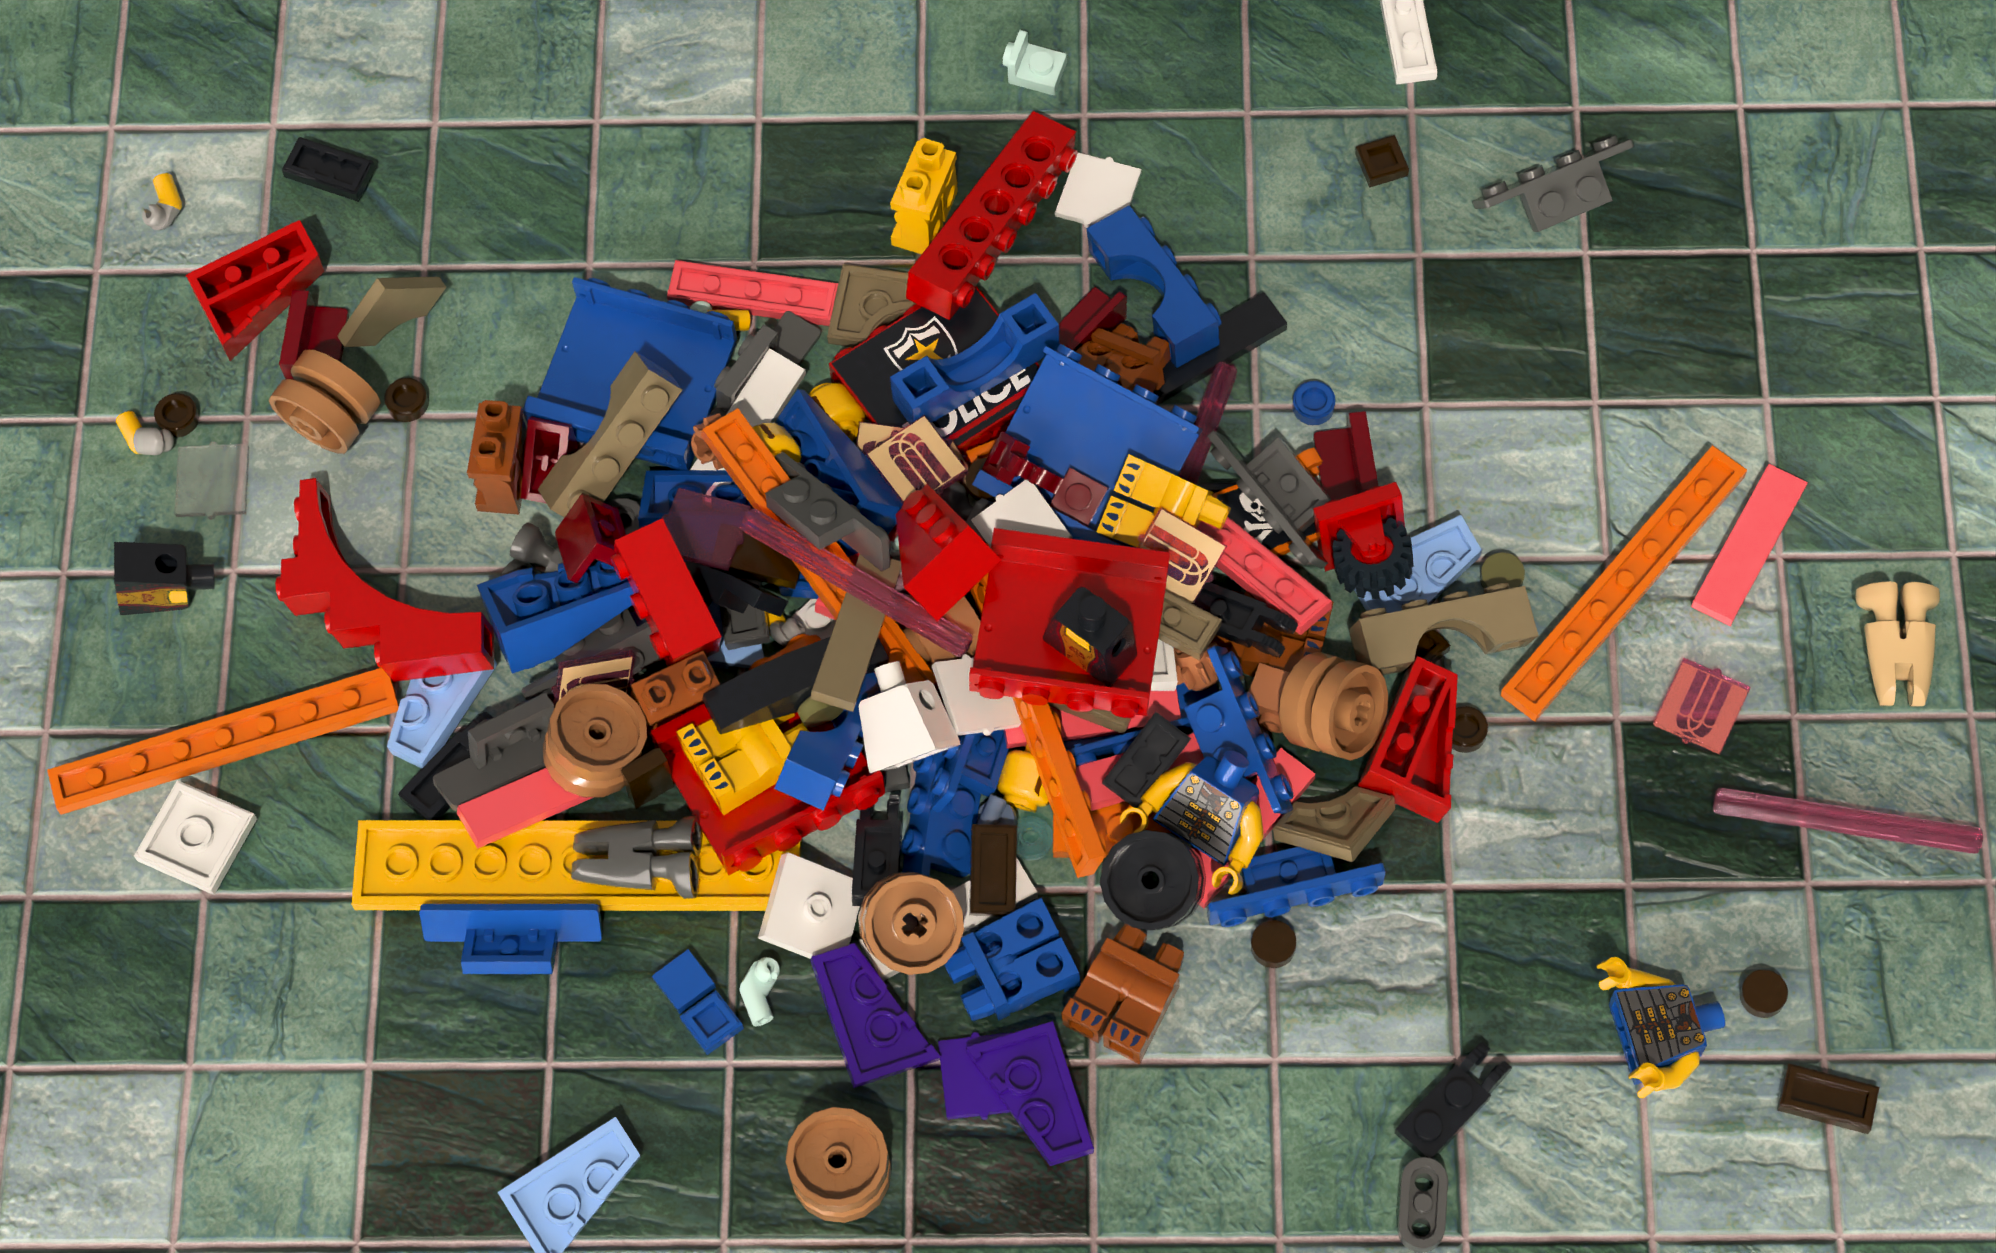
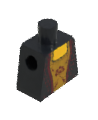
[114,542,215,615]
[1043,586,1137,687]

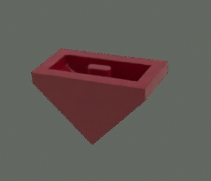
[521,417,579,504]

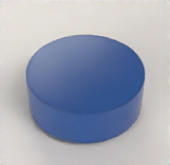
[1292,381,1335,425]

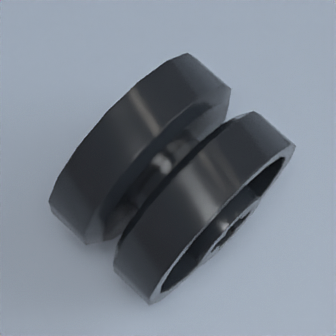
[1100,830,1207,930]

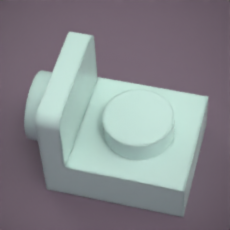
[1003,30,1067,96]

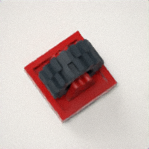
[1313,482,1414,599]

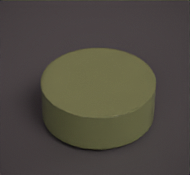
[1480,552,1525,589]
[797,697,844,728]

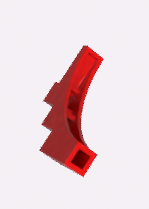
[275,478,494,682]

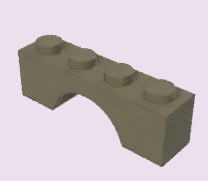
[538,351,682,517]
[1349,583,1539,675]

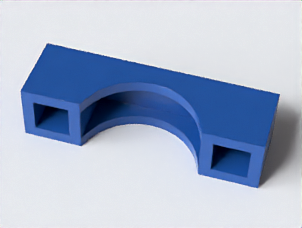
[1086,205,1222,368]
[890,293,1060,425]
[774,672,881,811]

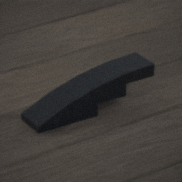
[684,561,789,617]
[702,637,889,734]

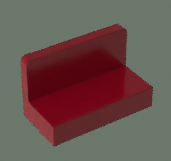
[1059,287,1127,352]
[279,290,349,380]
[1313,411,1378,500]
[555,493,626,583]

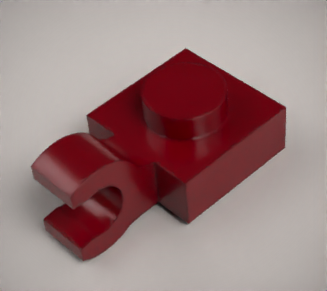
[982,431,1042,485]
[1034,465,1109,526]

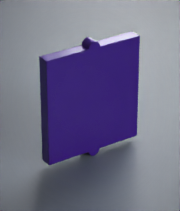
[938,1032,1012,1120]

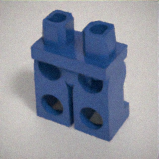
[944,898,1081,1021]

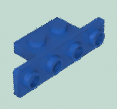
[1184,646,1294,814]
[930,730,1009,813]
[901,751,981,878]
[1207,847,1386,927]
[419,904,603,974]

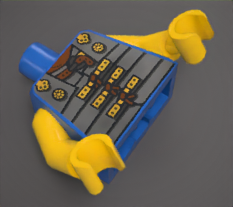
[1120,750,1264,895]
[1596,957,1725,1098]

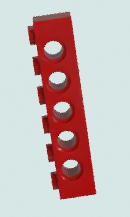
[906,111,1078,320]

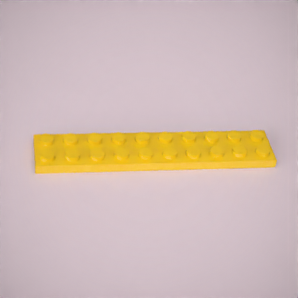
[351,820,802,911]

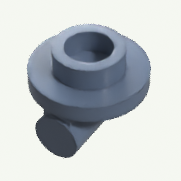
[977,794,1017,825]

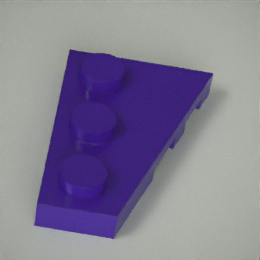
[810,943,941,1088]
[966,1021,1094,1166]

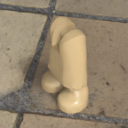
[1856,581,1940,707]

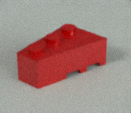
[186,220,324,361]
[896,484,1001,621]
[610,518,722,667]
[1357,656,1458,823]

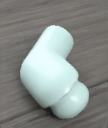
[739,957,780,1026]

